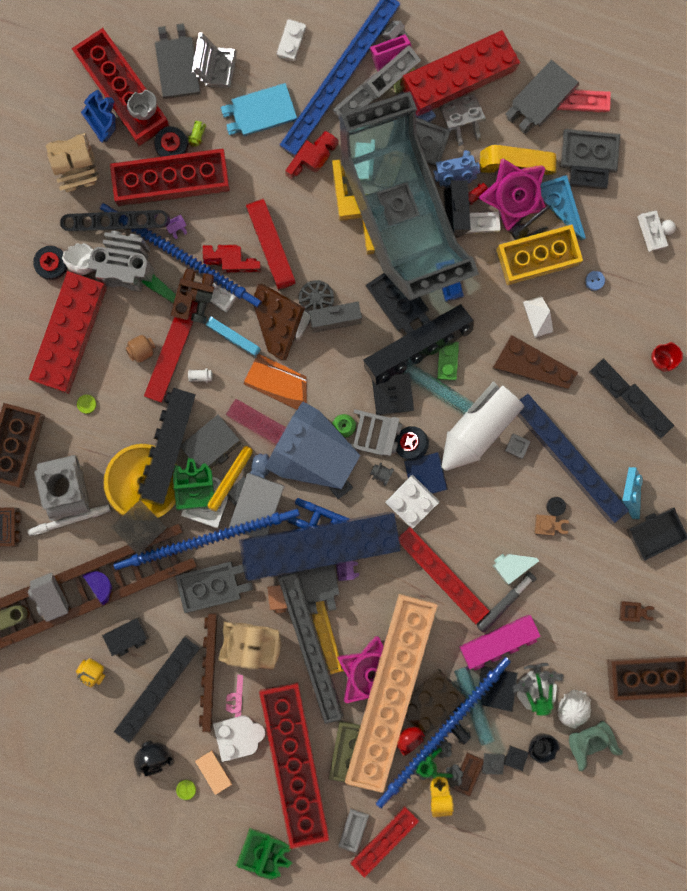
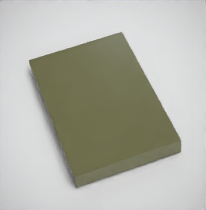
[329,721,361,783]

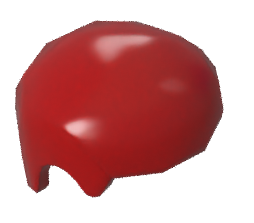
[651,342,683,372]
[397,727,425,756]

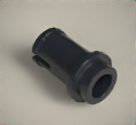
[451,724,472,745]

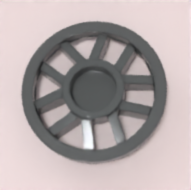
[299,280,334,314]

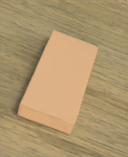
[195,750,232,795]

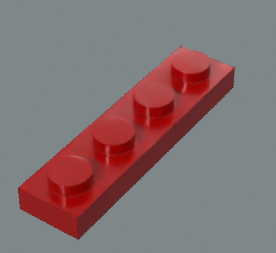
[350,806,419,878]

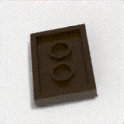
[405,669,467,737]

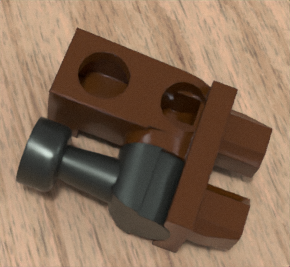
[170,268,215,324]

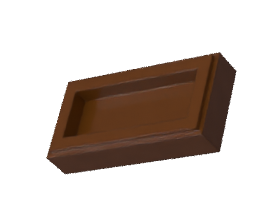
[452,752,484,797]

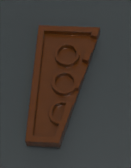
[492,335,578,390]

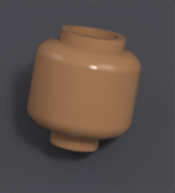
[125,335,155,363]

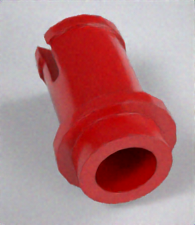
[468,183,488,205]

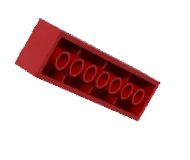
[259,682,329,849]

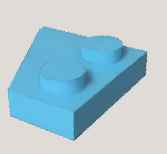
[622,467,643,519]

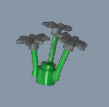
[512,663,564,716]

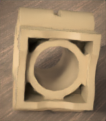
[219,622,281,669]

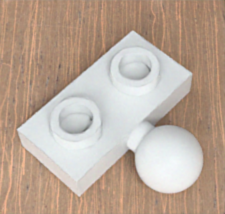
[637,210,676,252]

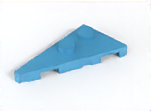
[540,175,586,241]

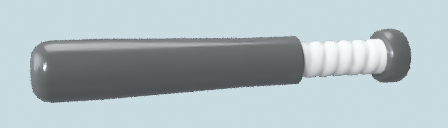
[477,571,537,632]

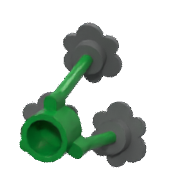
[414,737,464,787]

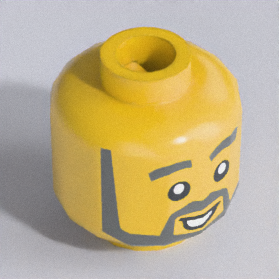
[75,658,106,687]

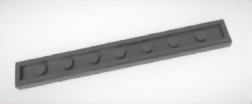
[278,571,344,724]

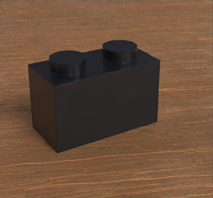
[102,617,150,657]

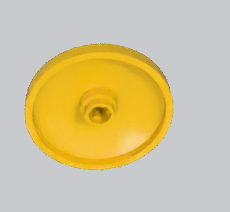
[103,444,178,521]

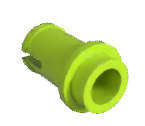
[188,121,206,147]

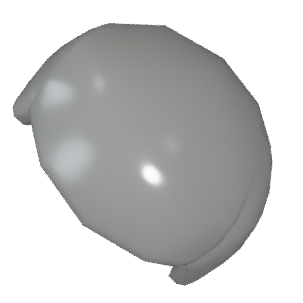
[127,89,157,120]

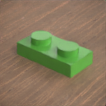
[437,342,459,381]

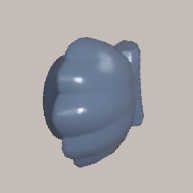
[250,454,271,478]

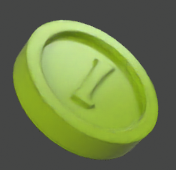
[77,394,97,414]
[176,780,196,800]

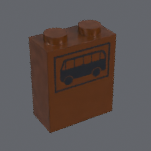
[0,507,22,547]

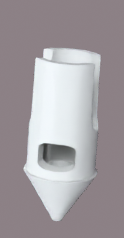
[442,381,524,471]

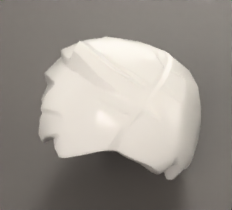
[62,243,94,276]

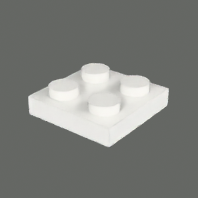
[385,475,440,529]

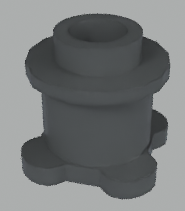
[370,462,394,486]

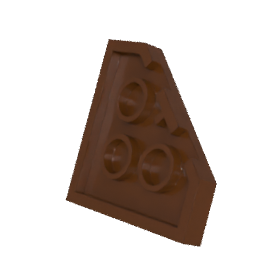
[254,284,305,360]

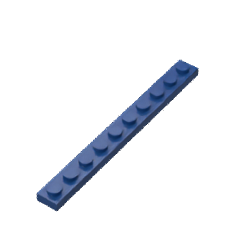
[280,0,400,157]

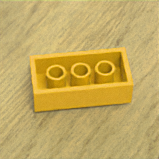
[496,225,583,285]

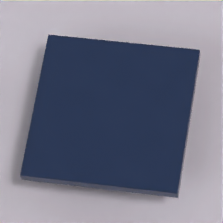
[404,452,448,493]

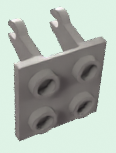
[439,94,486,146]

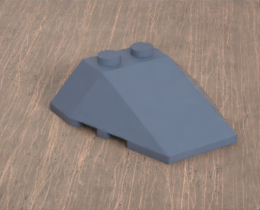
[265,402,360,489]

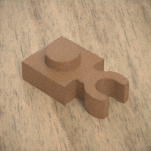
[534,514,569,536]

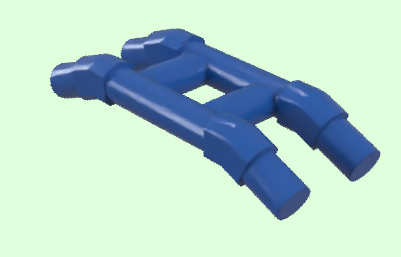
[288,498,350,528]

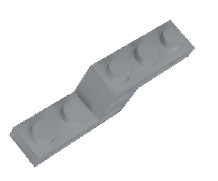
[332,45,421,118]

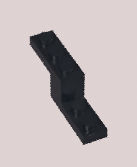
[589,358,675,439]

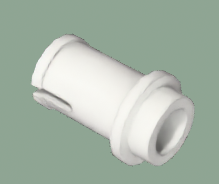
[188,368,212,383]

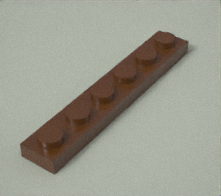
[199,613,218,732]

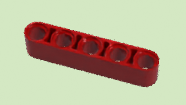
[246,198,296,291]

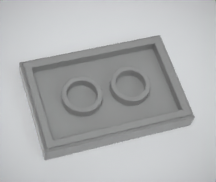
[229,473,285,537]

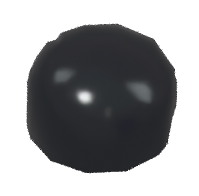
[528,733,560,763]

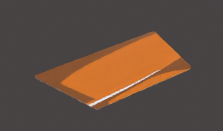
[243,354,307,410]

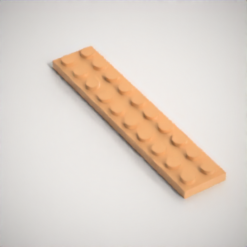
[345,594,437,793]

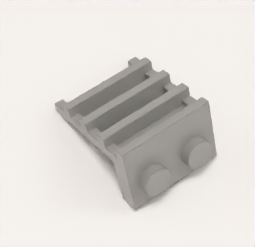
[192,33,237,88]
[350,409,402,458]

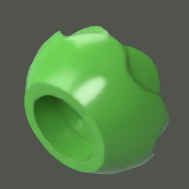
[332,414,356,437]

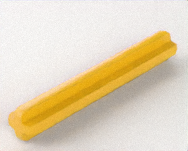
[208,446,253,512]

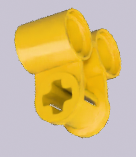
[430,777,453,817]

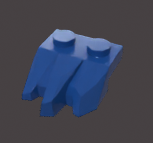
[81,90,116,143]

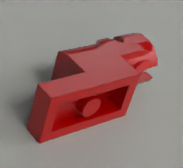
[285,131,339,180]
[203,245,261,273]

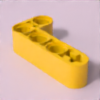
[479,145,556,175]

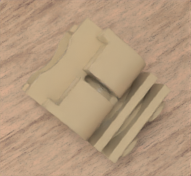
[46,133,99,192]

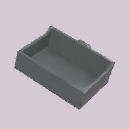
[309,301,362,333]
[181,415,242,469]

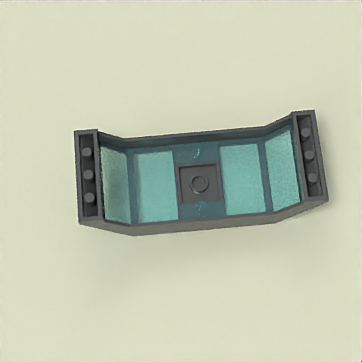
[339,92,479,300]

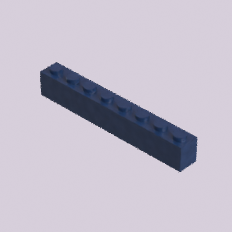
[517,393,629,524]

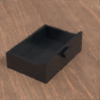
[443,180,471,238]
[626,507,687,561]

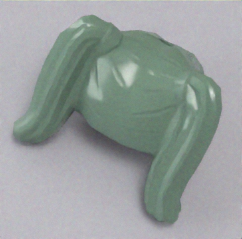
[569,721,623,772]

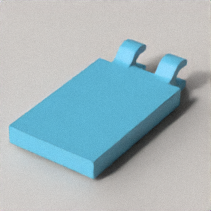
[221,83,297,137]

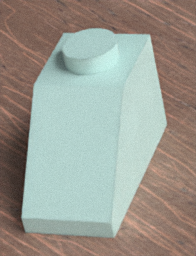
[493,554,539,585]

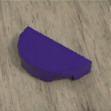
[82,571,112,606]

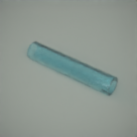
[403,364,475,414]
[454,666,495,745]

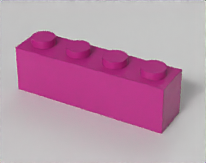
[459,614,541,670]

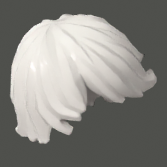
[557,689,591,729]

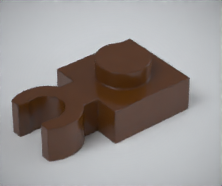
[619,601,655,622]

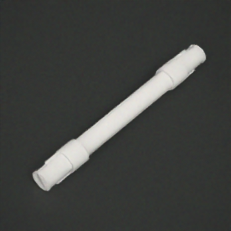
[27,504,111,537]

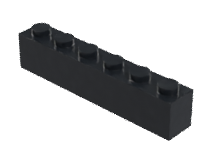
[363,304,474,386]
[137,388,196,506]
[114,635,202,743]

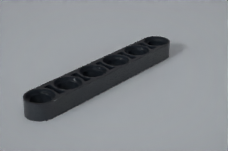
[60,210,170,232]

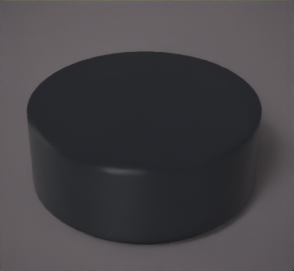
[546,497,566,516]

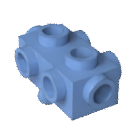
[433,150,480,187]

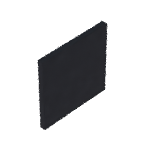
[372,373,414,415]
[477,666,518,712]

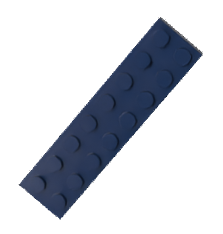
[239,512,401,581]

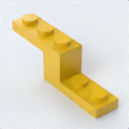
[332,160,375,255]

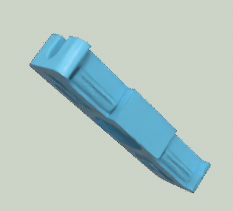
[205,316,261,357]

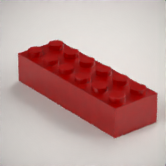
[71,28,170,146]
[400,30,520,117]
[110,148,230,207]
[29,271,107,394]

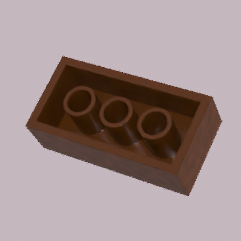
[0,403,45,489]
[607,655,687,701]

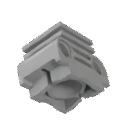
[88,231,154,292]
[35,455,90,521]

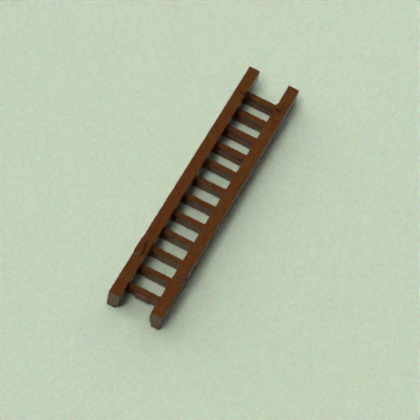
[0,524,198,649]

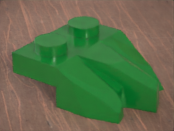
[173,458,214,511]
[236,828,293,880]

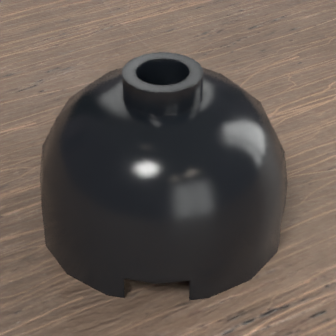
[134,741,174,777]

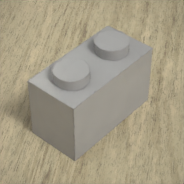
[28,573,68,622]

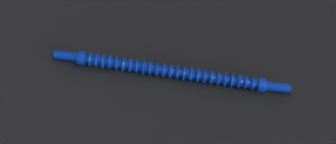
[100,203,262,308]
[113,509,300,570]
[376,657,511,809]

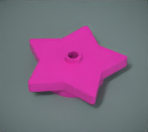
[479,158,546,231]
[337,636,384,703]

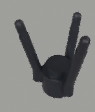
[509,206,550,240]

